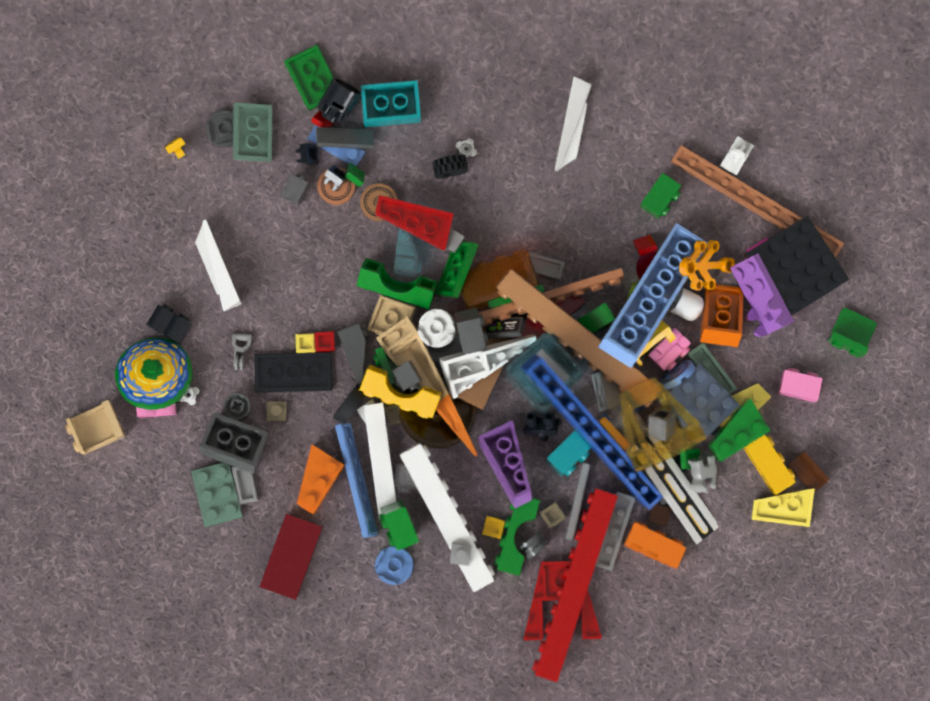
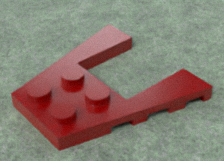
[523,561,602,640]

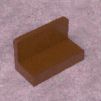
[787,451,830,493]

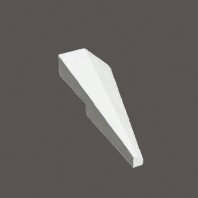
[439,334,537,399]

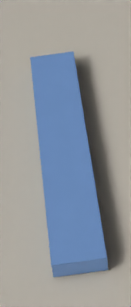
[335,423,378,538]

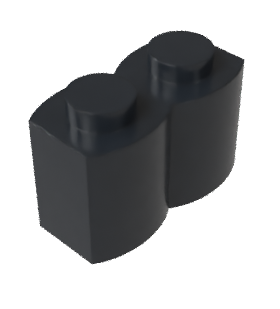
[146,304,192,345]

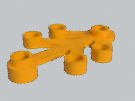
[679,240,735,291]

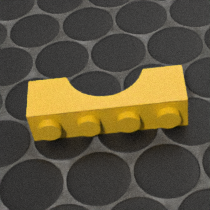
[360,365,442,418]

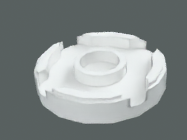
[418,309,456,348]

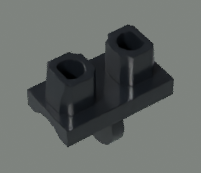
[523,412,562,441]

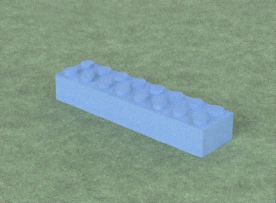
[598,223,707,368]

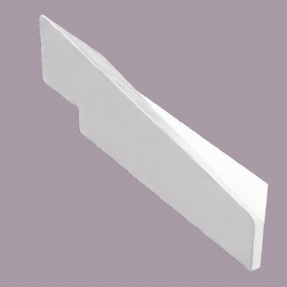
[555,77,591,171]
[195,219,241,312]

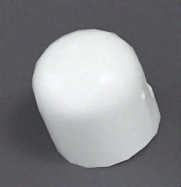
[668,287,704,321]

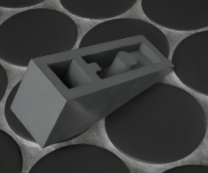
[337,323,368,386]

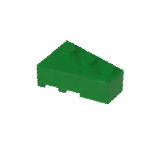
[707,398,770,462]

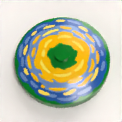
[115,338,193,410]

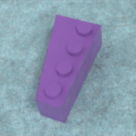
[478,420,532,509]

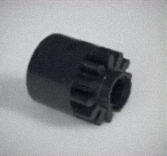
[317,77,361,123]

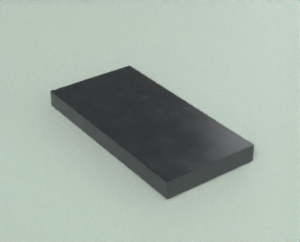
[254,352,332,393]

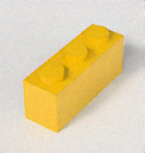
[743,435,796,496]

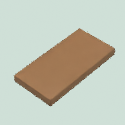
[449,327,509,410]

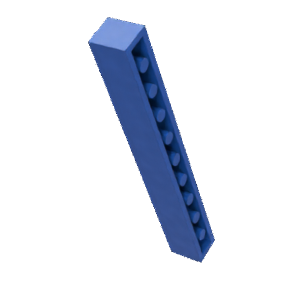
[520,354,663,510]

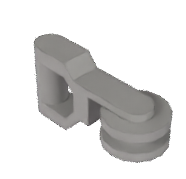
[232,333,252,371]

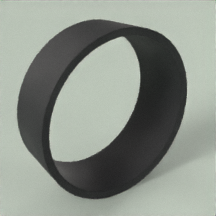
[333,383,366,424]

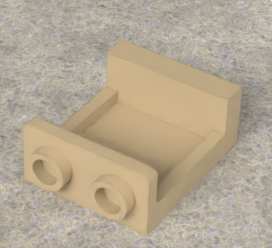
[65,400,126,455]

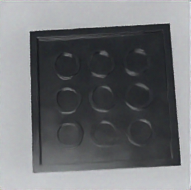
[744,216,850,316]

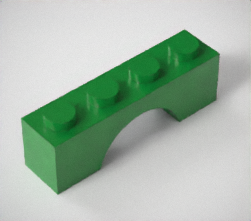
[356,258,438,310]
[494,498,540,576]

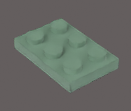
[233,102,272,162]
[191,463,243,527]

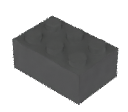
[199,412,268,474]

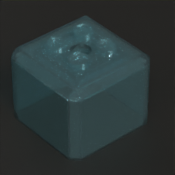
[506,334,583,414]

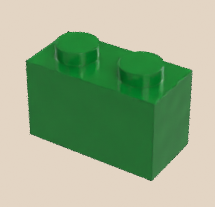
[640,173,681,219]

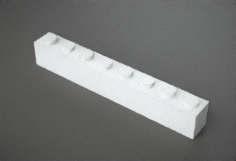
[399,443,495,592]

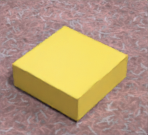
[295,333,316,353]

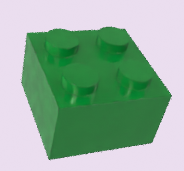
[379,499,419,551]

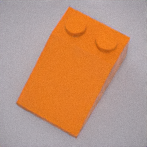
[700,284,743,347]

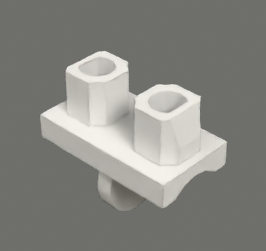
[720,136,754,175]

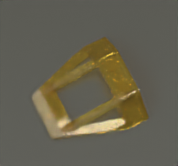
[619,377,707,473]

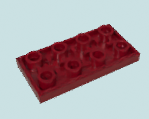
[259,514,323,600]

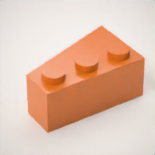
[297,445,345,515]
[623,522,687,569]

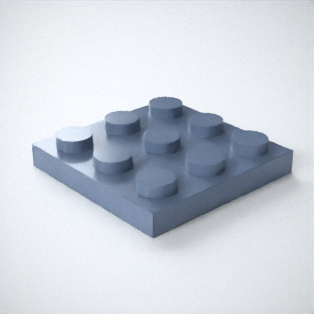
[659,364,740,444]

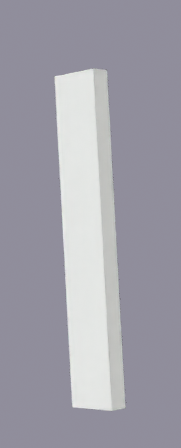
[364,402,396,520]

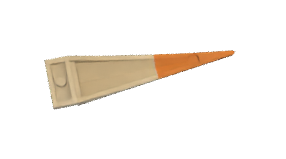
[376,316,478,456]

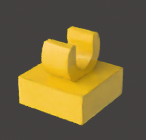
[164,136,185,158]

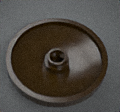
[399,374,476,449]

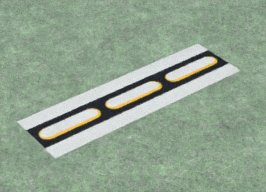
[630,436,718,545]

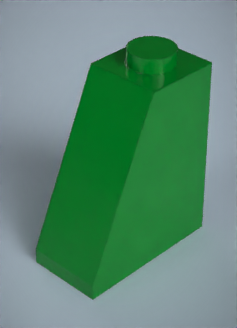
[577,303,615,334]

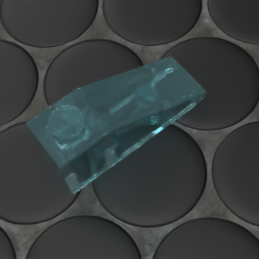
[393,228,422,277]

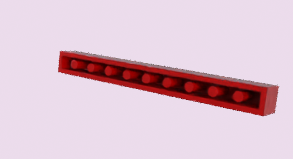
[532,489,618,683]

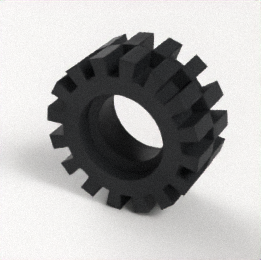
[432,154,468,179]

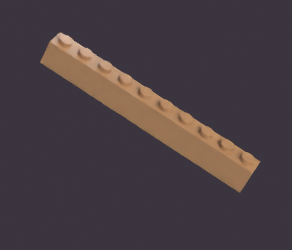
[496,267,662,408]

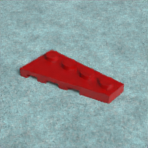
[375,195,454,251]

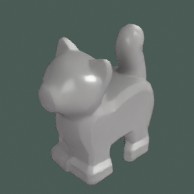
[688,454,717,493]

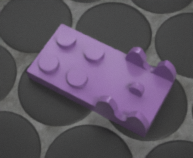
[730,253,794,337]

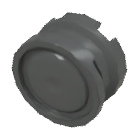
[224,393,252,421]
[519,531,549,560]

